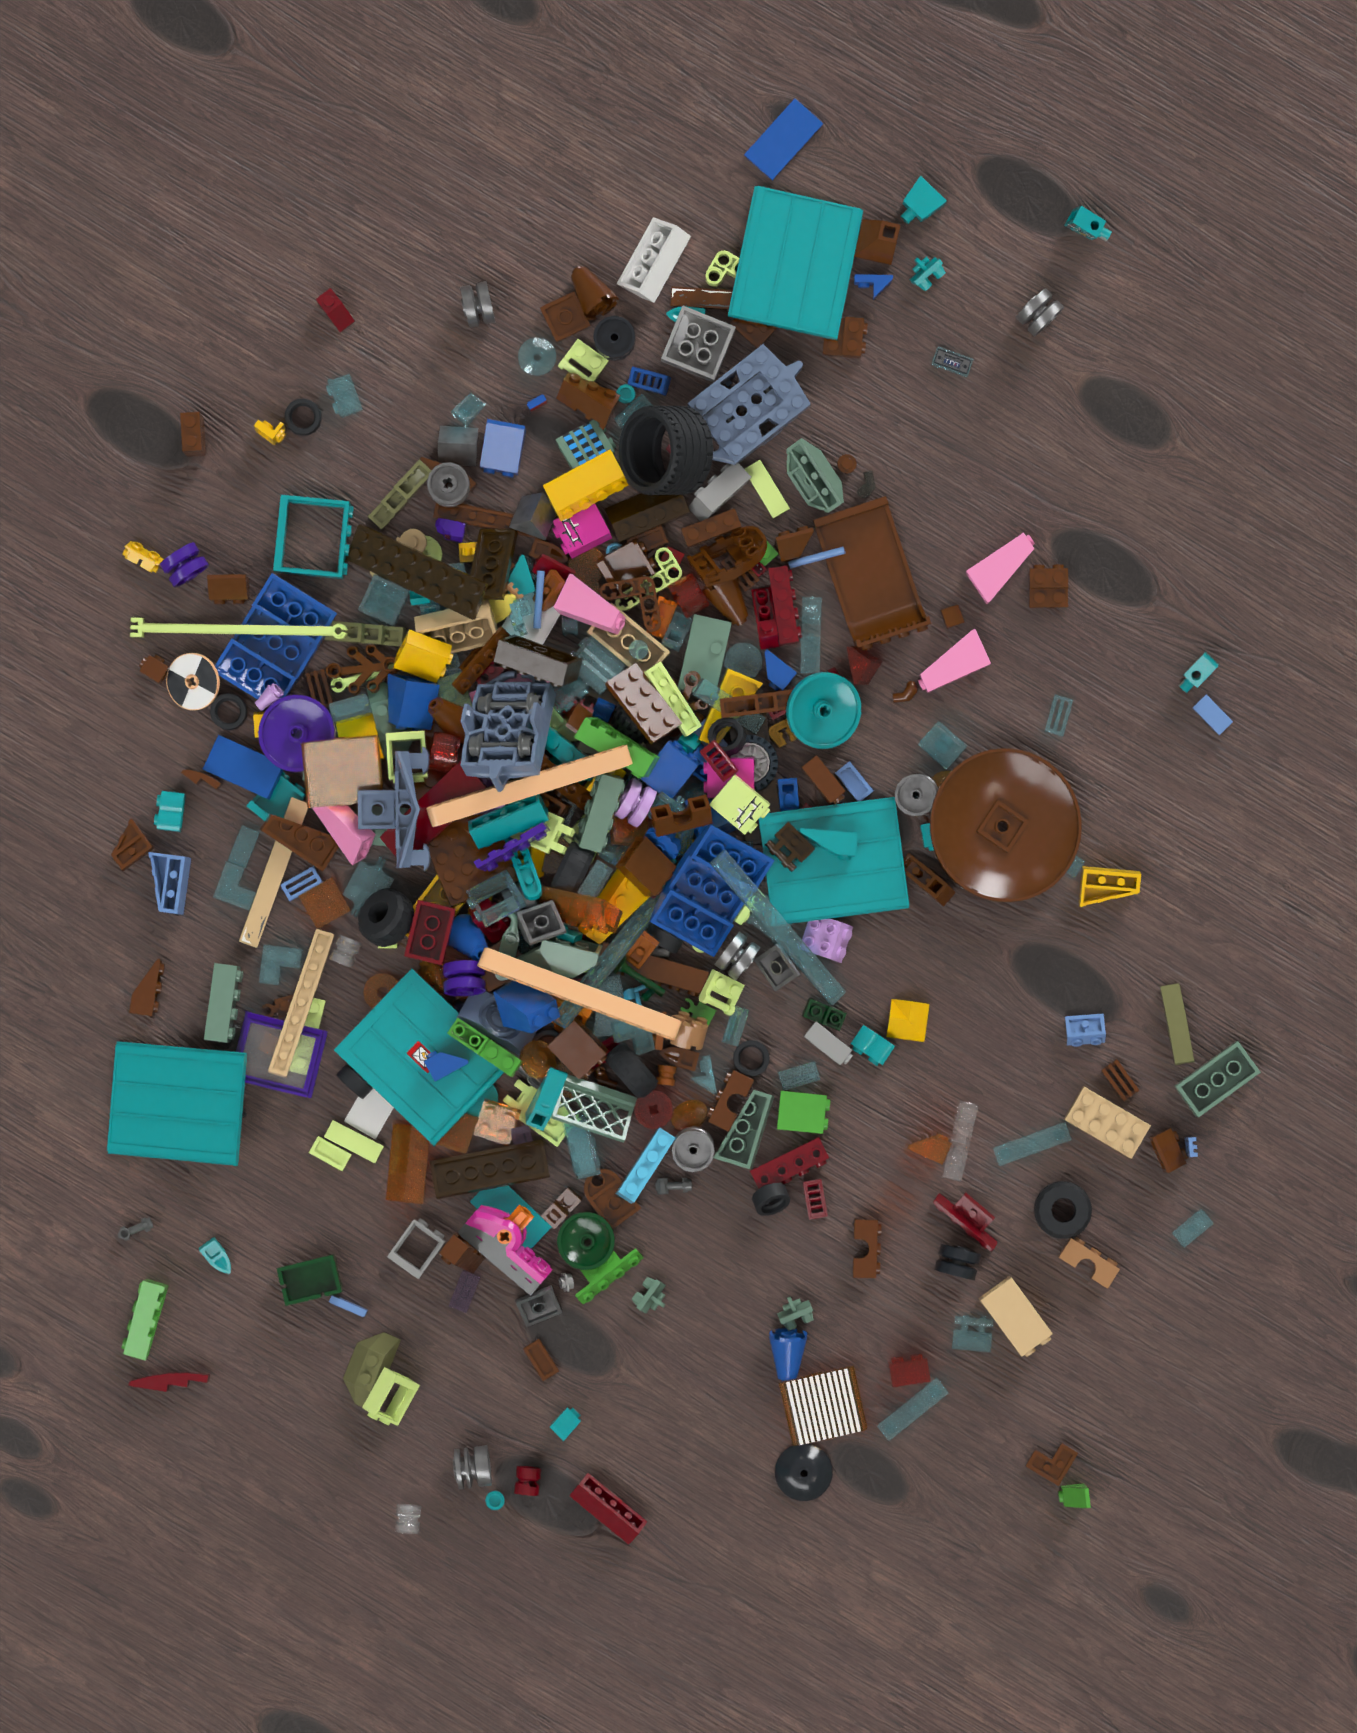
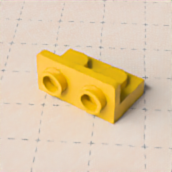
[254,420,286,445]

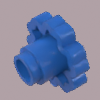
[645,827,681,860]

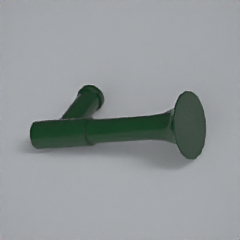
[614,956,665,1001]

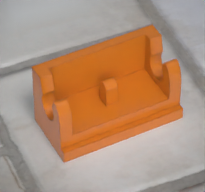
[646,596,677,640]

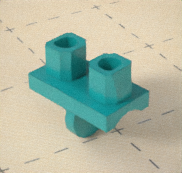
[909,257,946,291]

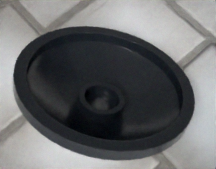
[775,1443,833,1501]

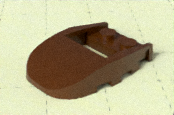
[687,526,767,587]

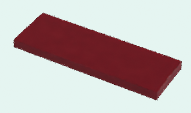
[379,761,488,858]

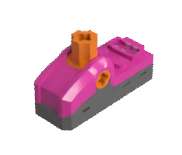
[458,1204,553,1296]

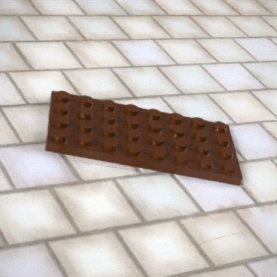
[394,743,519,908]

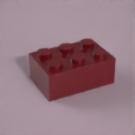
[404,900,457,966]

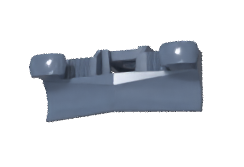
[358,746,431,872]

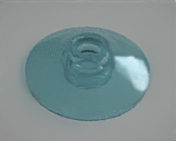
[518,337,556,376]

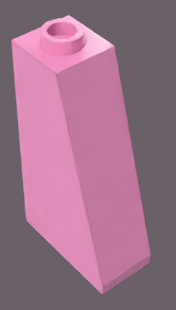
[965,533,1035,604]
[553,574,626,635]
[918,629,991,693]
[312,788,376,865]

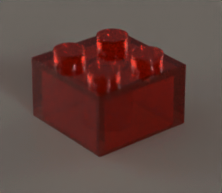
[888,1353,931,1387]

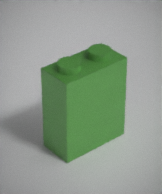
[777,1091,830,1134]

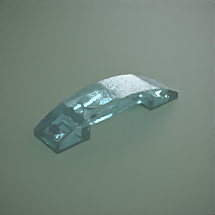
[800,597,822,674]

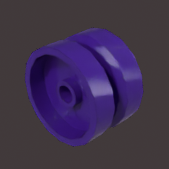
[159,542,209,588]
[443,960,486,996]

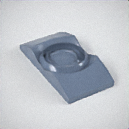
[457,992,537,1057]

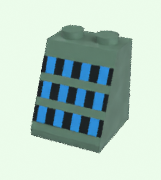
[555,420,616,470]

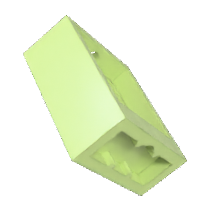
[386,731,428,784]
[362,1367,420,1426]

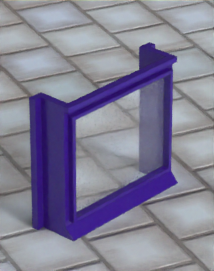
[236,1011,328,1098]

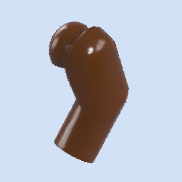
[892,681,918,703]
[594,1066,618,1090]

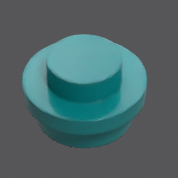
[616,384,635,404]
[485,1491,505,1510]

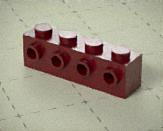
[768,566,802,646]
[750,1137,829,1189]
[569,1473,647,1545]

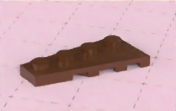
[260,814,339,872]

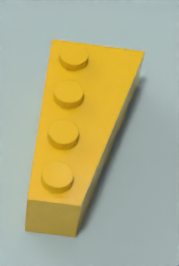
[578,869,650,945]

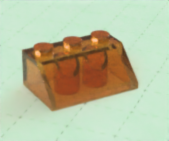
[905,1133,952,1165]

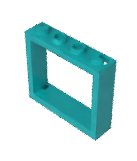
[273,495,354,579]

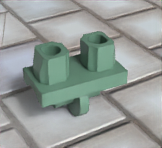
[632,1277,666,1313]
[777,1297,814,1331]

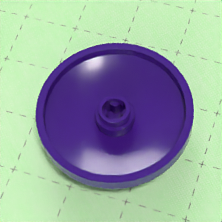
[258,695,336,772]

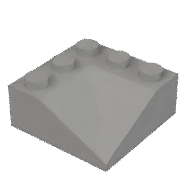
[661,306,736,383]

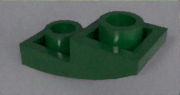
[802,998,847,1031]

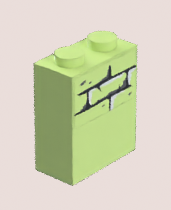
[710,774,770,835]

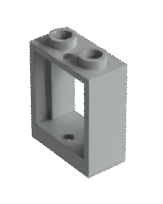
[803,1021,853,1065]
[387,1218,446,1279]

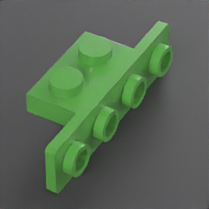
[575,1249,643,1304]

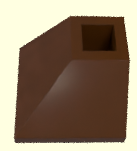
[854,219,900,265]
[775,526,814,563]

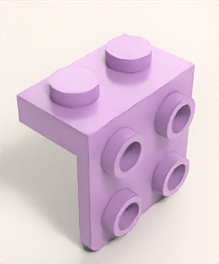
[800,919,853,963]

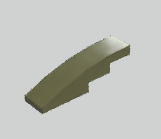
[368,459,432,530]
[325,621,406,647]
[1160,983,1194,1065]

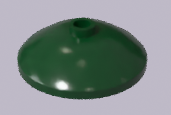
[557,1212,615,1270]

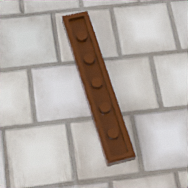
[433,503,546,541]

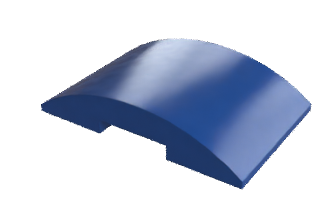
[215,573,337,699]
[650,824,775,957]

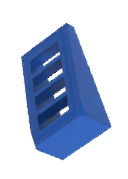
[627,366,671,396]

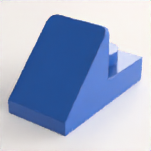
[854,274,893,300]
[778,778,799,812]

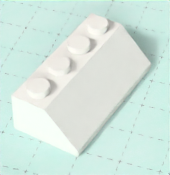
[617,217,691,303]

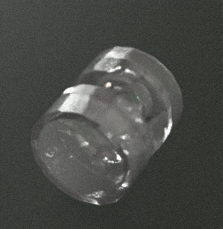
[329,934,362,968]
[395,1504,421,1534]

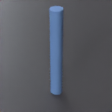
[788,546,845,569]
[533,571,545,629]

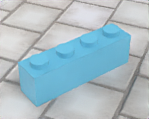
[615,1127,675,1204]

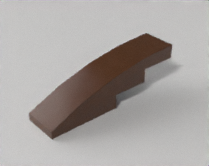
[719,689,793,718]

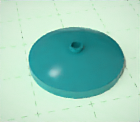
[786,672,861,749]

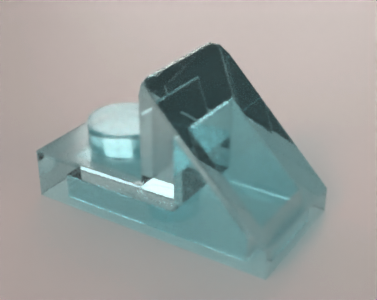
[691,1055,717,1094]

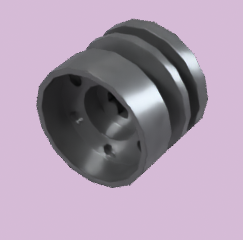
[453,1445,492,1489]

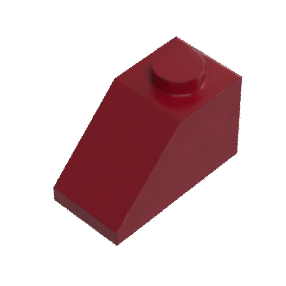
[316,288,355,333]

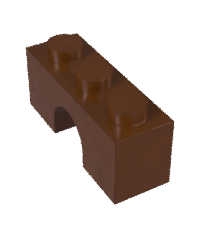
[681,508,742,549]
[650,795,713,837]
[706,1070,754,1132]
[853,1219,881,1278]

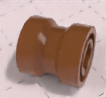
[656,1065,677,1086]

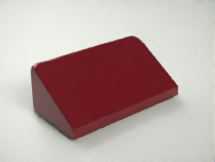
[532,554,576,588]

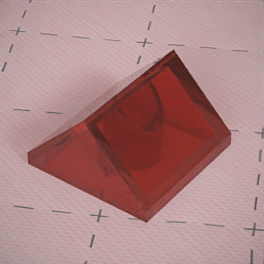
[846,646,883,685]

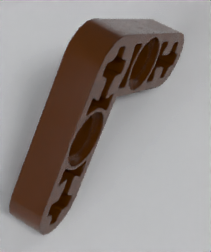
[599,576,661,632]

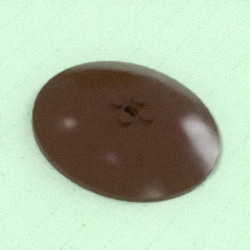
[930,748,1082,902]

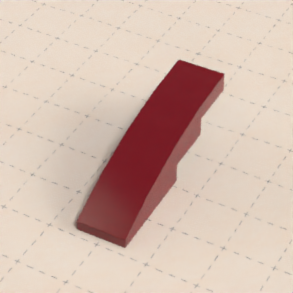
[128,1372,210,1392]

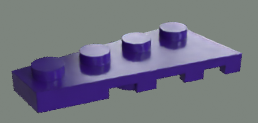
[474,822,550,872]

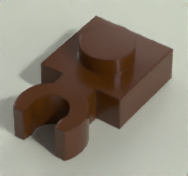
[262,995,294,1018]

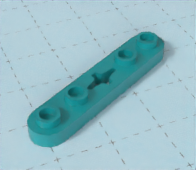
[504,837,542,900]

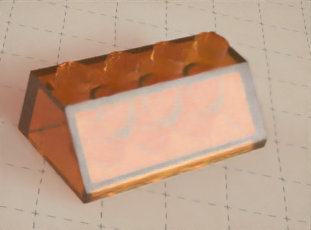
[541,886,623,934]
[386,1123,430,1204]

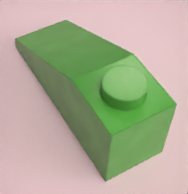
[1058,1483,1091,1508]

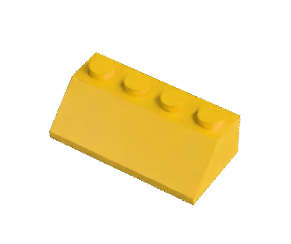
[543,449,628,521]

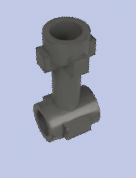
[655,1178,692,1195]
[117,1217,154,1241]

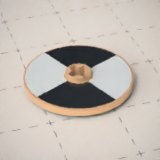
[166,653,220,710]

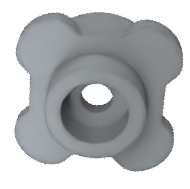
[559,1273,574,1292]

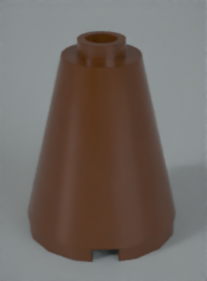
[571,266,619,321]
[701,578,748,626]
[428,697,465,745]

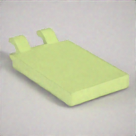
[508,801,576,855]
[503,1079,580,1147]

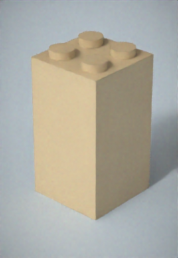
[978,1276,1053,1357]

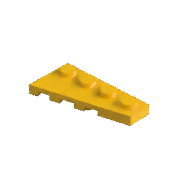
[698,668,763,744]

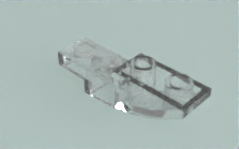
[942,1101,978,1181]

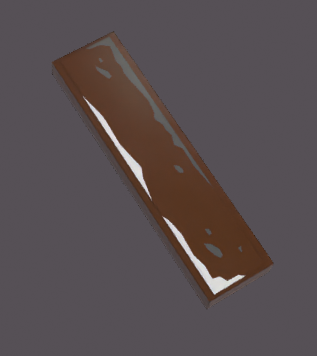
[670,287,733,310]

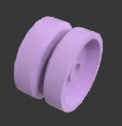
[613,778,657,828]

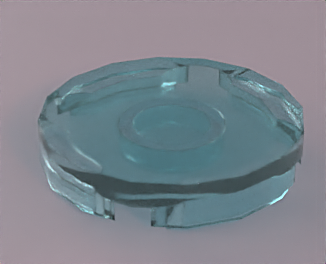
[724,643,762,678]

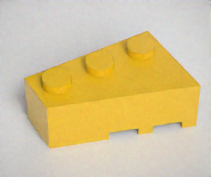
[1079,866,1141,907]

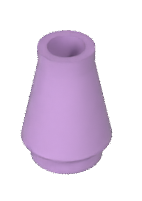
[255,683,284,711]

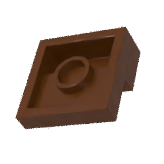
[822,317,868,358]
[1029,564,1068,608]

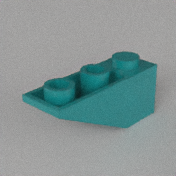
[525,1067,568,1131]

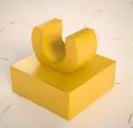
[458,542,477,563]

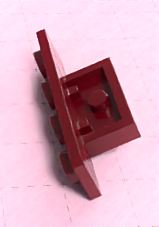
[933,1192,998,1252]

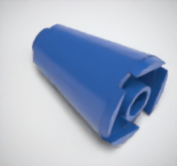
[448,914,488,961]
[769,1328,807,1383]

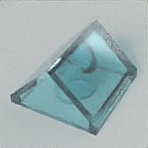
[918,721,967,770]

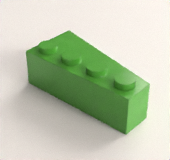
[574,717,660,779]
[121,1279,169,1360]

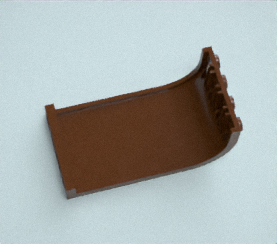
[813,496,931,651]

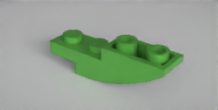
[447,1018,523,1077]

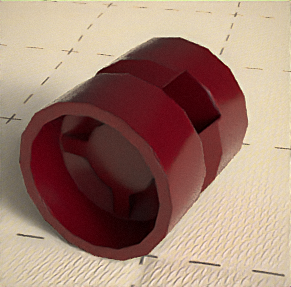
[514,1466,541,1496]

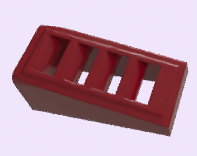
[700,739,739,782]
[802,1179,828,1220]

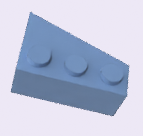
[148,852,191,915]

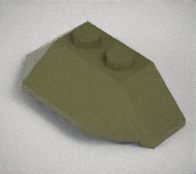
[343,1332,401,1407]

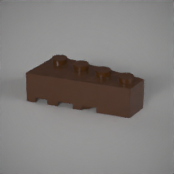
[439,1232,486,1273]

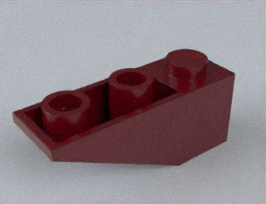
[751,587,779,650]

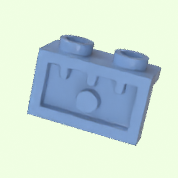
[1065,1014,1106,1047]

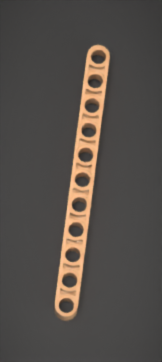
[426,745,633,827]
[477,948,682,1040]

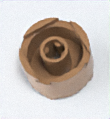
[665,1011,708,1050]

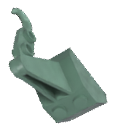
[495,910,603,981]

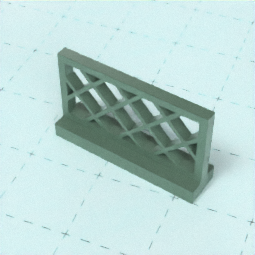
[551,1074,637,1143]

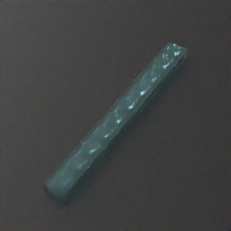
[710,850,846,1005]
[553,881,667,1030]

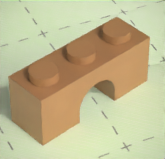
[1058,1237,1120,1289]

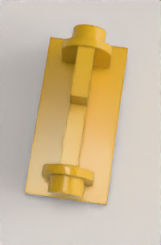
[122,541,164,573]

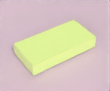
[309,1136,352,1171]

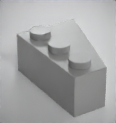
[688,463,751,521]

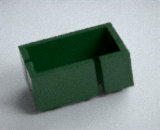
[276,1254,343,1306]

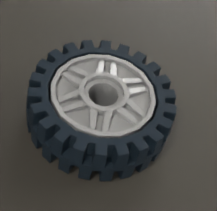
[727,735,778,791]

